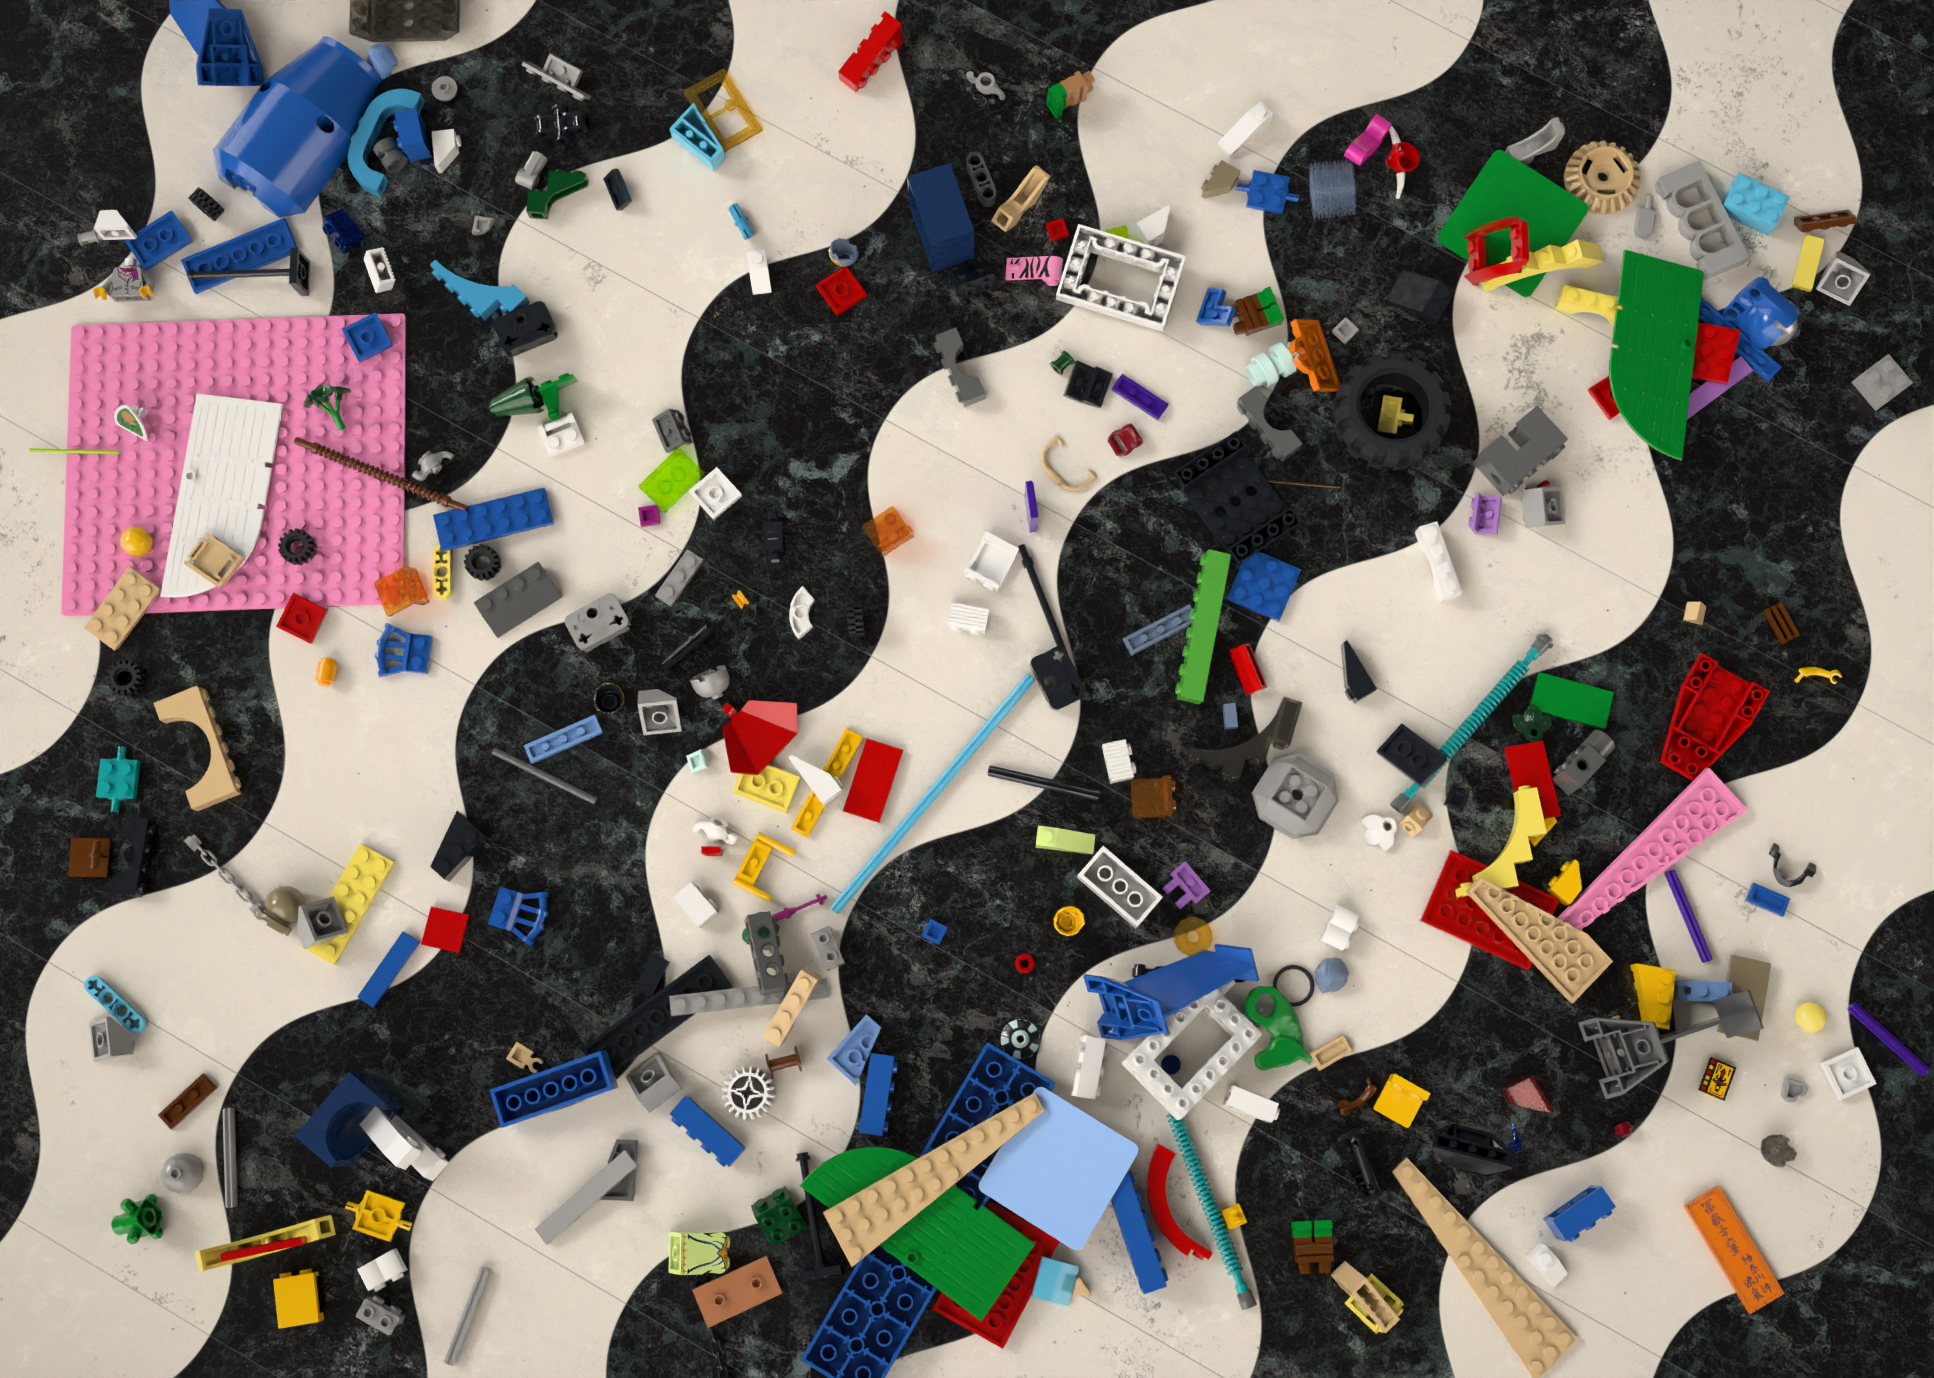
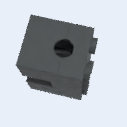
[1473,406,1568,496]

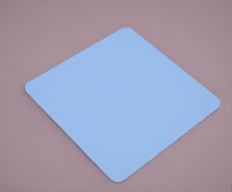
[979,1087,1139,1250]

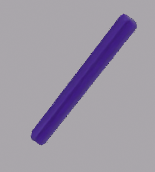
[1665,870,1713,963]
[1847,1002,1929,1077]

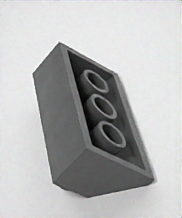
[473,561,562,638]

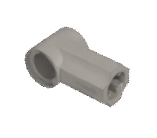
[515,151,548,191]

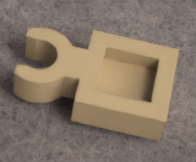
[506,1042,544,1073]

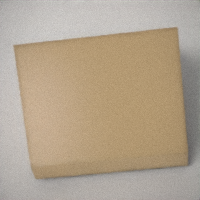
[1683,602,1706,625]
[1072,1276,1091,1297]

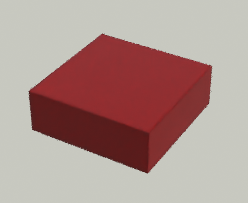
[1046,218,1069,242]
[701,846,723,856]

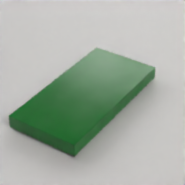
[1529,672,1614,730]

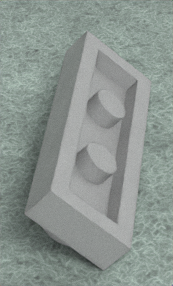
[655,549,703,607]

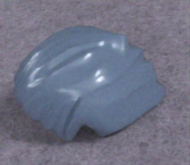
[1314,957,1349,993]

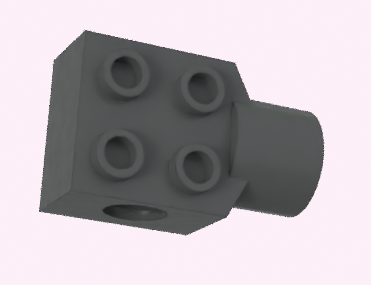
[1552,730,1615,796]

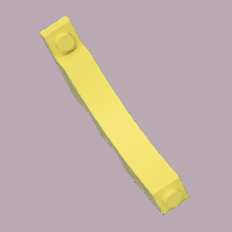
[1455,785,1547,898]

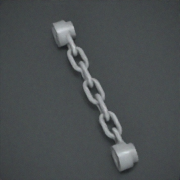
[184,835,265,915]

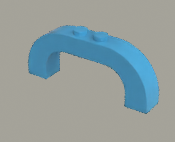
[348,89,425,198]

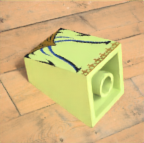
[669,1231,730,1275]

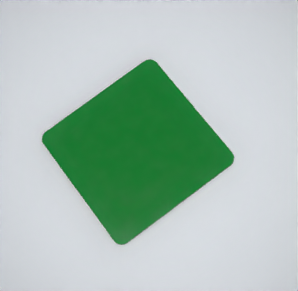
[1437,150,1589,297]

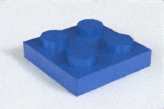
[342,312,393,363]

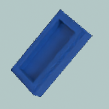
[1745,883,1790,917]

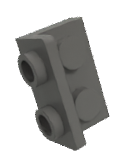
[652,409,692,453]

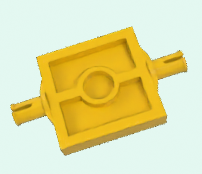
[345,1190,412,1242]

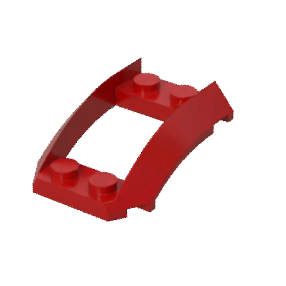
[1462,216,1529,286]

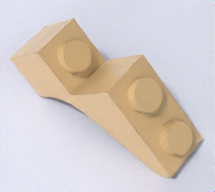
[991,165,1051,232]

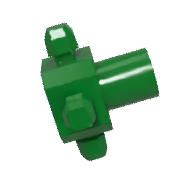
[111,1194,164,1244]

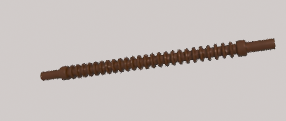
[294,437,468,511]

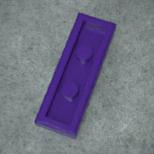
[1112,374,1169,421]

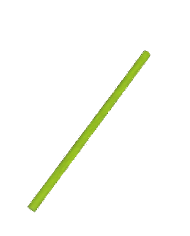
[30,448,121,454]

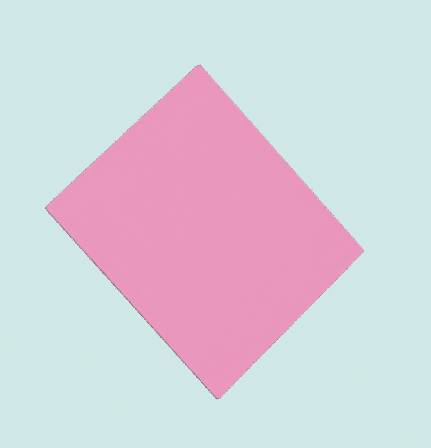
[61,313,406,616]

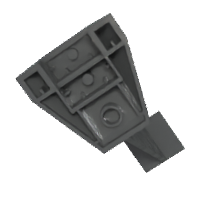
[1578,990,1764,1099]

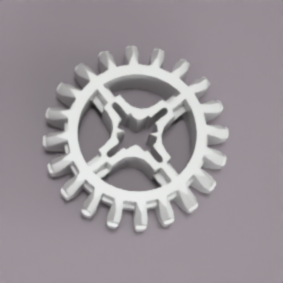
[722,1066,775,1120]

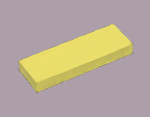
[1792,234,1825,292]

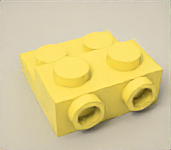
[1345,1274,1404,1334]

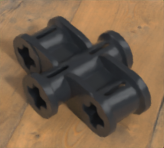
[534,104,589,145]

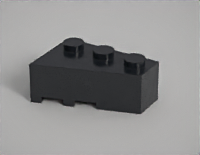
[430,811,489,882]

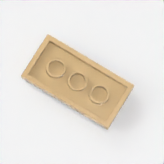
[84,566,161,651]

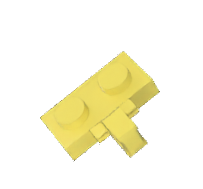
[1377,395,1414,436]

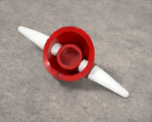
[1386,125,1420,199]

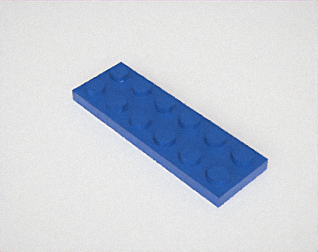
[433,488,554,552]

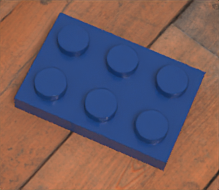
[124,210,193,271]

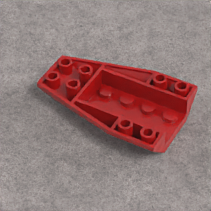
[1660,653,1770,781]

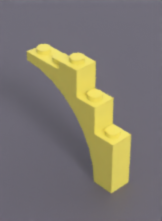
[1481,239,1605,292]
[195,1215,336,1272]

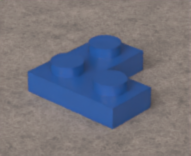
[1196,288,1236,327]

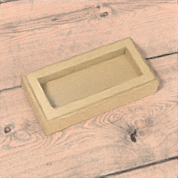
[1309,1034,1353,1071]

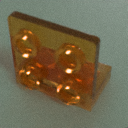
[862,506,914,557]
[374,566,430,617]

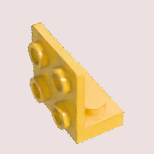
[1373,1074,1430,1128]

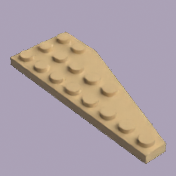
[1465,878,1613,1003]

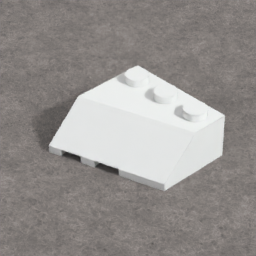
[1071,1035,1108,1100]

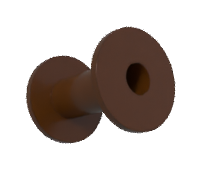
[765,1046,802,1079]

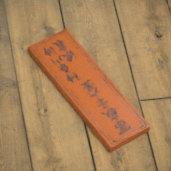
[1684,1186,1784,1314]

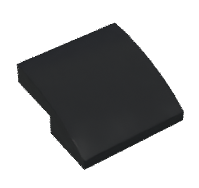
[1063,360,1113,408]

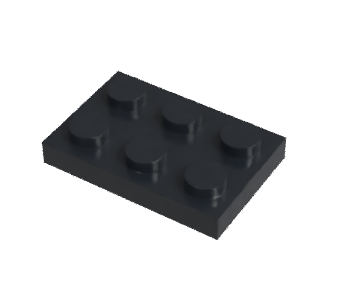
[1376,723,1447,788]

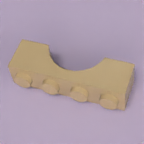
[762,966,822,1047]

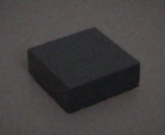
[1443,787,1470,813]

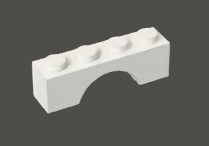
[1415,521,1462,603]

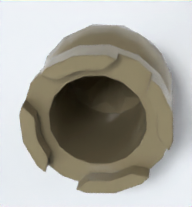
[254,886,305,936]

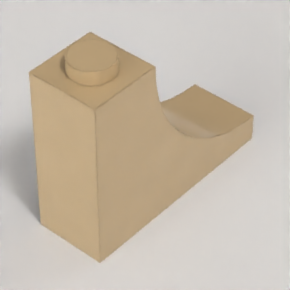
[1330,1261,1400,1333]

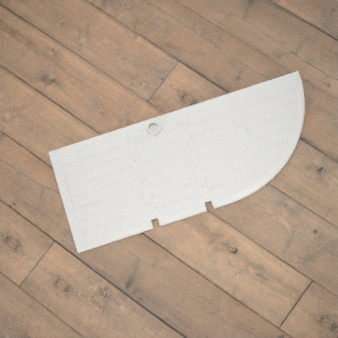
[160,394,283,597]

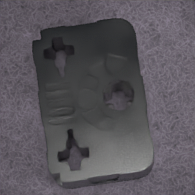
[493,301,558,357]
[1029,645,1086,711]

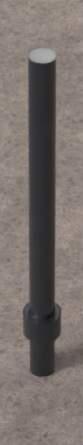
[1018,544,1066,649]

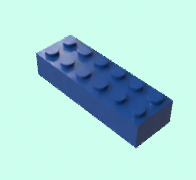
[489,1050,619,1128]
[1111,1170,1169,1294]

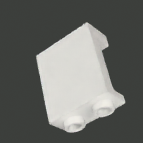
[964,531,1019,592]

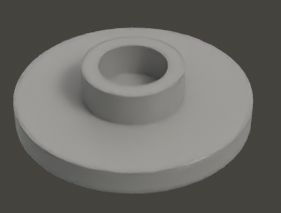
[432,76,458,101]

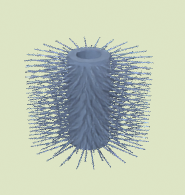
[1309,159,1356,219]

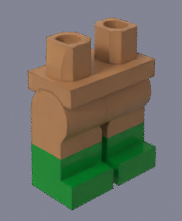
[1046,71,1095,119]

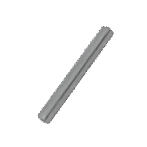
[223,1108,238,1208]
[444,1267,491,1366]

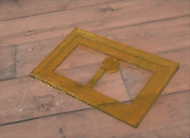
[683,68,763,153]

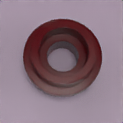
[1614,1121,1634,1138]

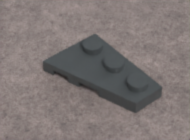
[600,1139,638,1201]

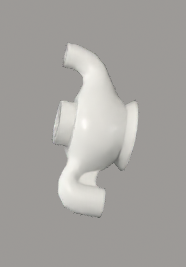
[692,817,738,845]

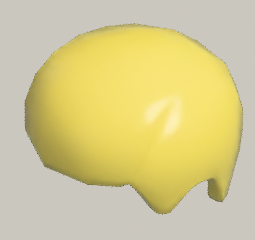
[1795,1002,1827,1033]

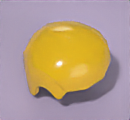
[120,527,153,557]
[1053,906,1085,936]

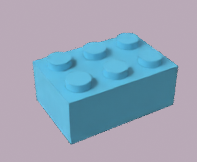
[1722,172,1790,236]

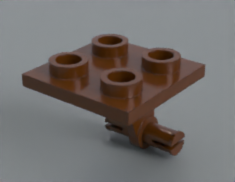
[68,838,111,877]

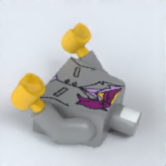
[93,258,155,302]

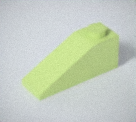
[1035,826,1095,854]

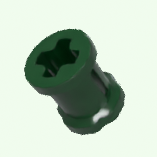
[1050,350,1075,375]

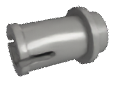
[77,229,103,246]

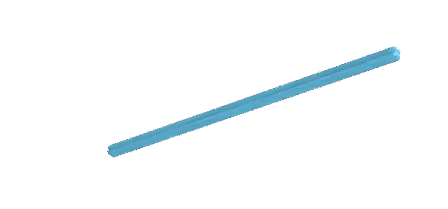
[830,674,1035,914]

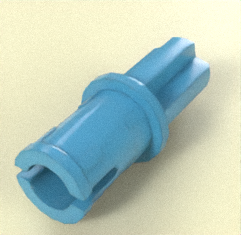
[729,203,755,240]

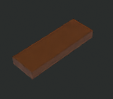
[158,1074,217,1130]

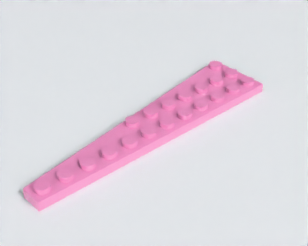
[1557,768,1747,930]

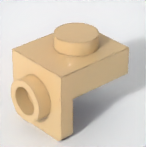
[1399,803,1433,837]

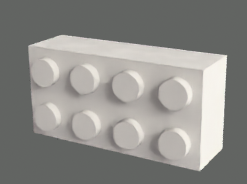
[1077,846,1163,928]

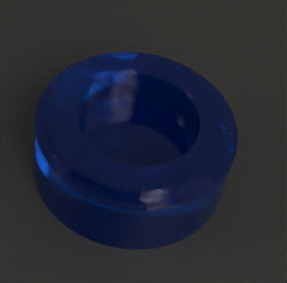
[1161,1055,1181,1075]

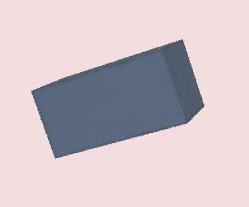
[1222,703,1238,729]

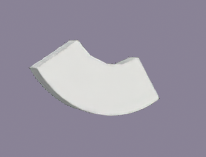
[789,586,815,640]

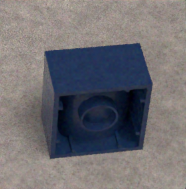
[907,163,974,272]
[295,1072,405,1168]

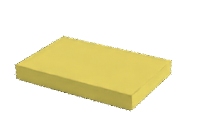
[733,765,801,814]

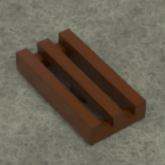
[1763,602,1800,645]

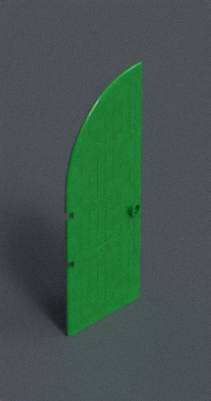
[1609,250,1704,460]
[800,1147,1035,1321]

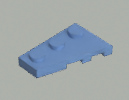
[827,1014,881,1085]

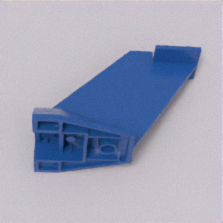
[169,0,264,86]
[1083,944,1259,1040]

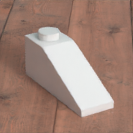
[1218,101,1273,157]
[788,755,843,806]

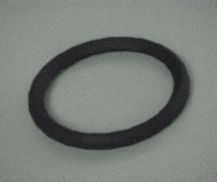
[1273,965,1314,1007]

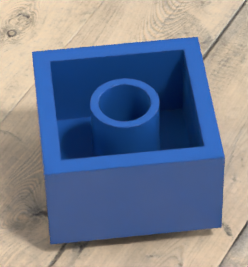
[393,108,432,162]

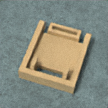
[184,532,245,590]

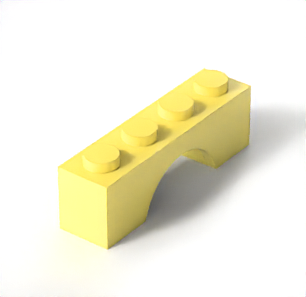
[1555,285,1622,324]

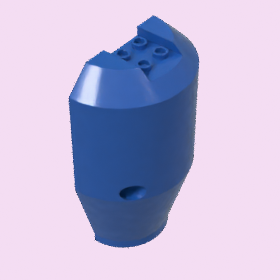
[213,36,382,218]

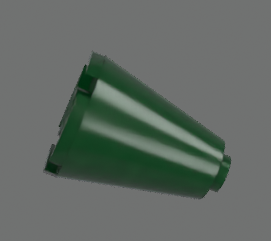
[489,376,544,417]

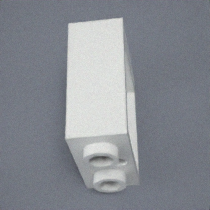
[1223,1086,1280,1123]

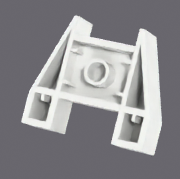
[360,1106,449,1181]

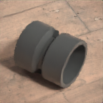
[373,137,408,173]

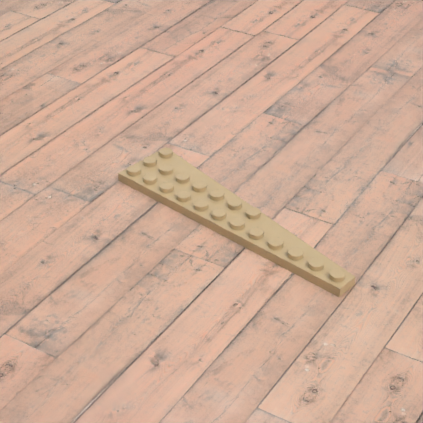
[1392,1158,1578,1378]

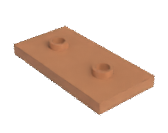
[692,1256,782,1328]

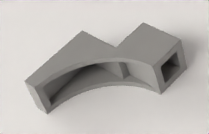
[1505,117,1565,165]

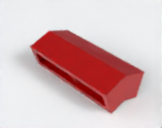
[1229,643,1267,696]

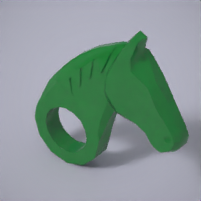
[1245,986,1313,1071]

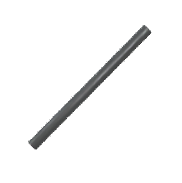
[492,747,598,804]

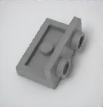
[356,1295,406,1335]

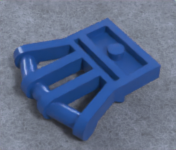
[374,623,433,677]
[488,887,549,946]

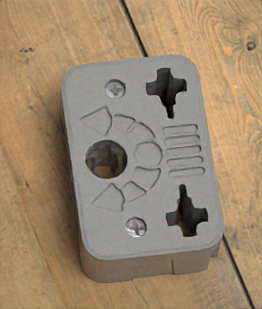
[564,593,631,652]

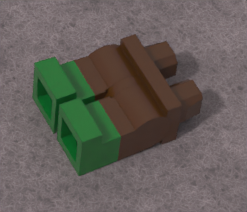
[1232,286,1284,336]
[1291,1220,1334,1274]

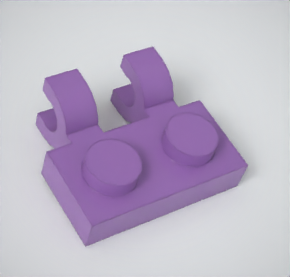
[1162,861,1210,909]

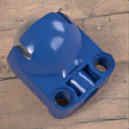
[1723,277,1801,349]

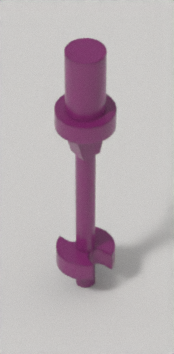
[771,894,827,922]

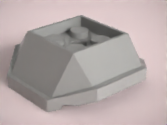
[1252,753,1339,839]

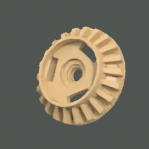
[1564,141,1641,215]

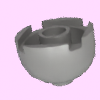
[690,665,730,700]
[161,1153,204,1193]

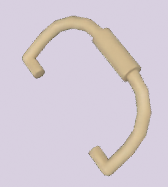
[1041,436,1096,491]

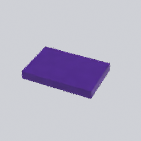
[1024,481,1038,533]

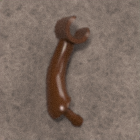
[1339,1078,1377,1116]

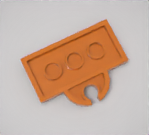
[1289,319,1341,392]

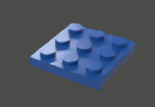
[1226,552,1301,622]

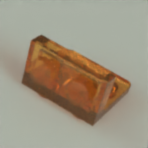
[1131,775,1176,818]

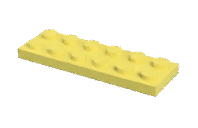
[300,844,395,965]

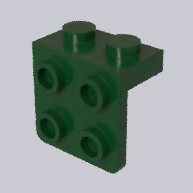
[751,1186,807,1246]

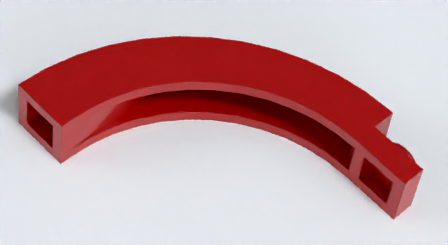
[1146,1143,1212,1260]

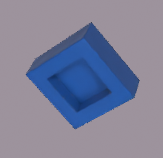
[922,919,948,945]

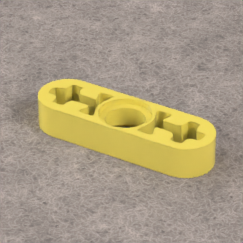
[433,544,452,600]

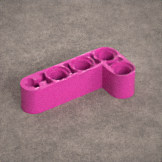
[1344,114,1392,166]

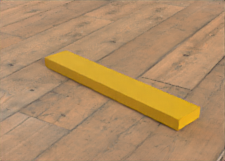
[790,728,864,838]

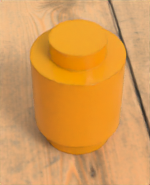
[315,657,338,687]

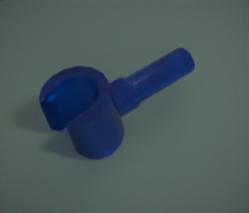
[1508,1124,1522,1153]

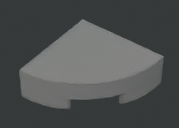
[472,216,495,235]

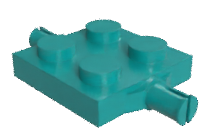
[96,746,141,812]

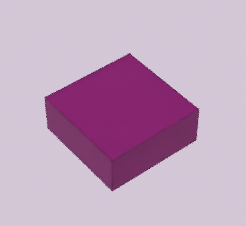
[638,505,660,527]

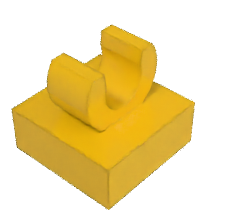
[1220,1203,1247,1230]

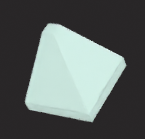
[686,749,709,774]

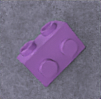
[1469,493,1502,535]

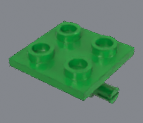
[538,373,577,420]

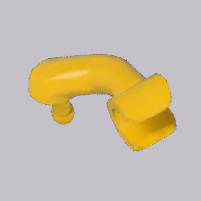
[1794,667,1842,684]

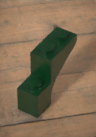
[526,169,589,220]

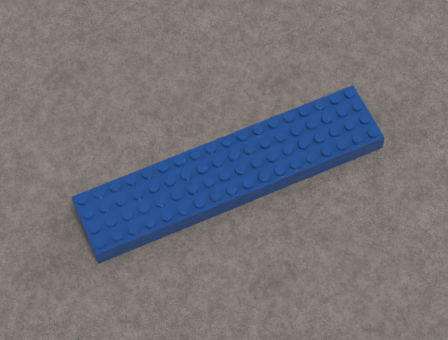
[801,1042,1055,1378]

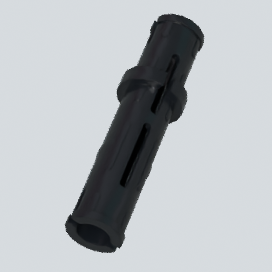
[661,624,712,670]

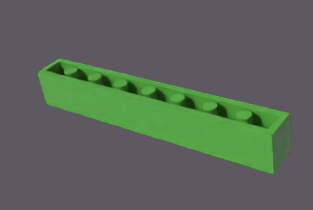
[1175,549,1231,704]

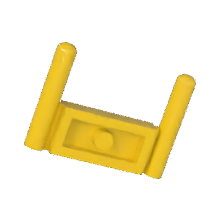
[732,832,796,902]

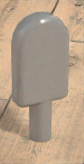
[1634,195,1657,238]

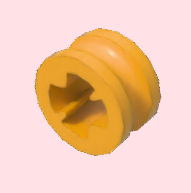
[732,590,749,609]

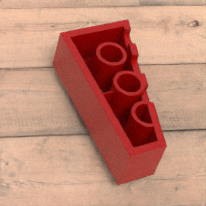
[838,11,903,92]

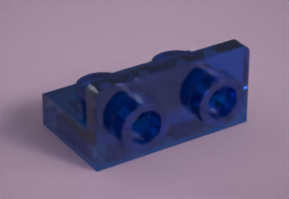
[322,209,365,254]

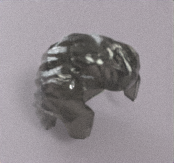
[1760,1134,1797,1168]

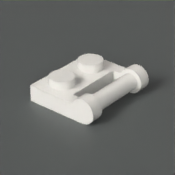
[537,411,585,457]

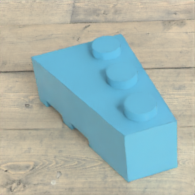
[669,102,725,171]

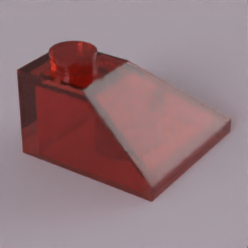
[1504,1076,1554,1113]

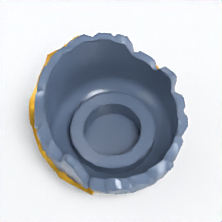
[829,238,859,267]

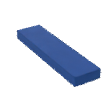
[357,931,420,1008]

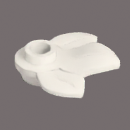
[1361,814,1398,851]

